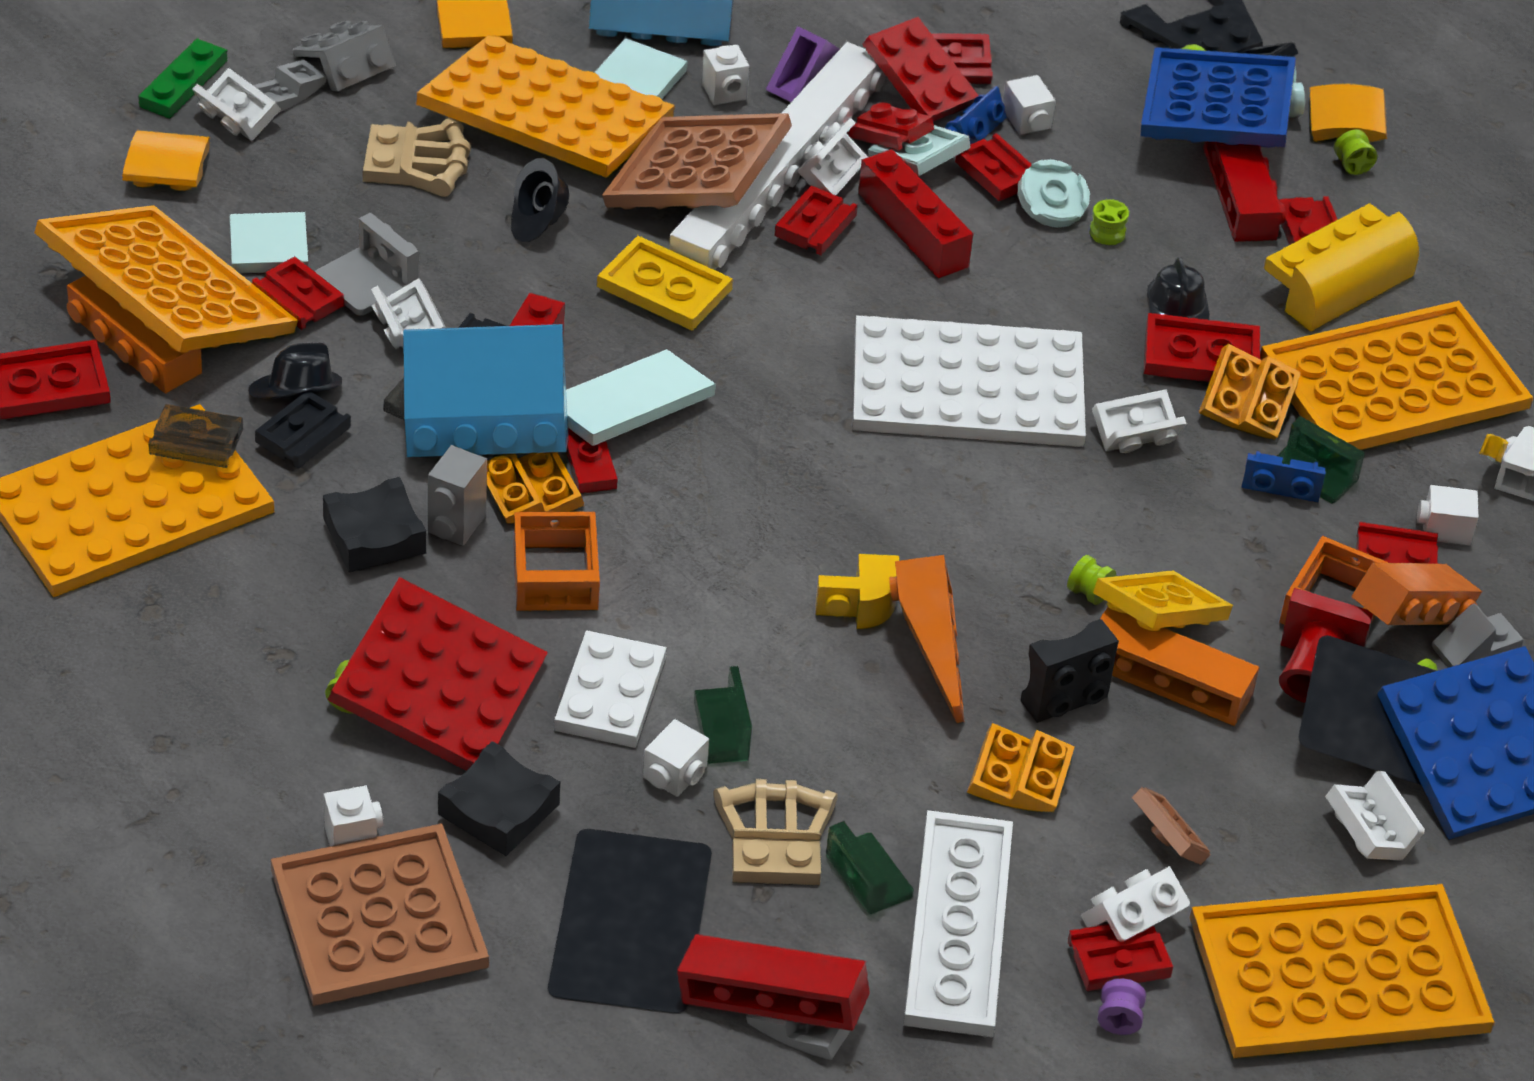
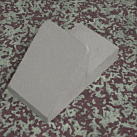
[1431,603,1524,668]

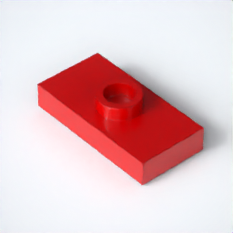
[566,428,618,493]

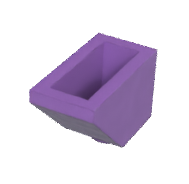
[766,26,840,102]

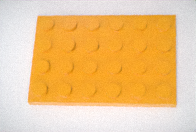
[416,36,675,178]
[34,205,298,352]
[1260,301,1533,457]
[0,404,275,598]
[1189,884,1495,1058]

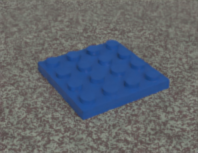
[1141,47,1296,148]
[1377,646,1534,840]

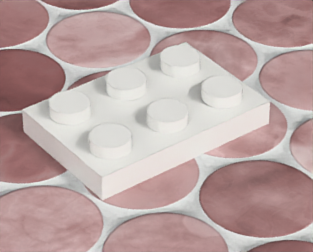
[554,630,667,748]

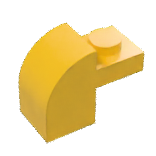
[815,554,899,629]

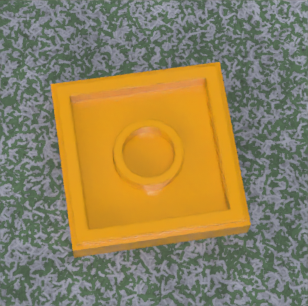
[436,0,513,48]

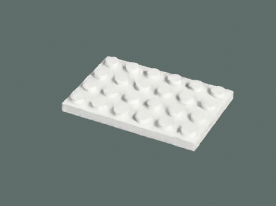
[852,315,1086,447]

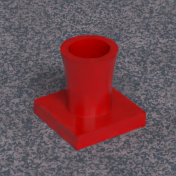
[1279,588,1373,703]

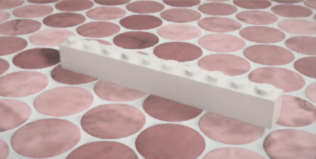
[669,42,886,270]

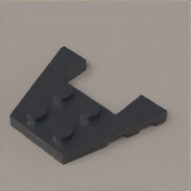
[1119,0,1263,53]

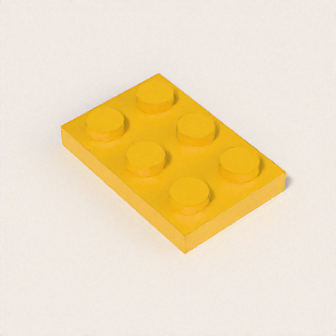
[597,236,733,331]
[1093,570,1233,631]

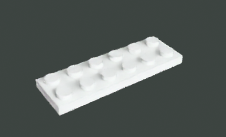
[903,810,1013,1037]

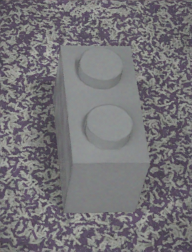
[428,445,487,546]

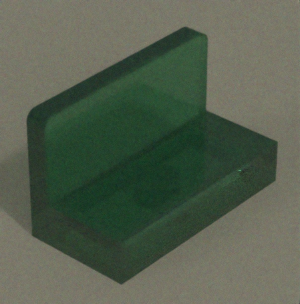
[1276,416,1365,503]
[694,666,752,764]
[826,821,914,915]

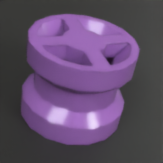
[1098,979,1146,1035]

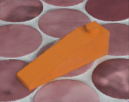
[889,555,965,723]

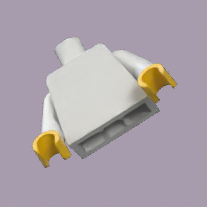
[1479,426,1534,501]

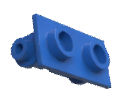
[945,86,1007,144]
[1241,451,1326,502]

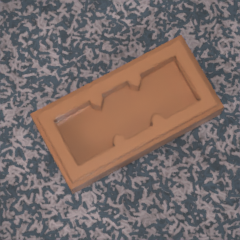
[1132,787,1211,865]

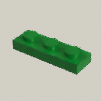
[138,38,228,119]

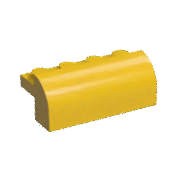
[1264,203,1419,332]

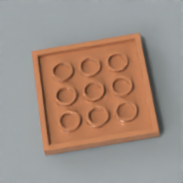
[602,113,792,209]
[271,824,489,1006]

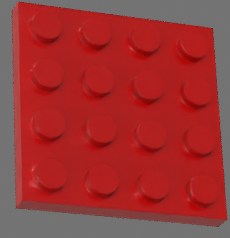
[328,577,548,771]

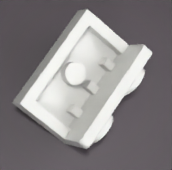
[192,68,281,141]
[797,118,868,195]
[371,278,446,349]
[1092,389,1187,453]
[1325,771,1425,861]
[1081,866,1190,942]

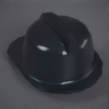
[511,158,570,242]
[1147,258,1210,320]
[248,343,342,398]

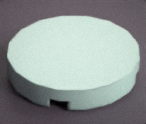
[1017,159,1090,228]

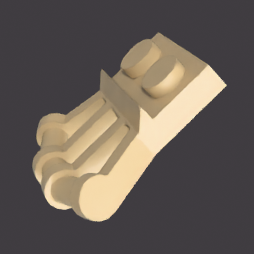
[363,117,471,197]
[714,779,838,885]

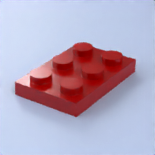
[862,17,979,121]
[1144,313,1260,382]
[0,339,111,420]

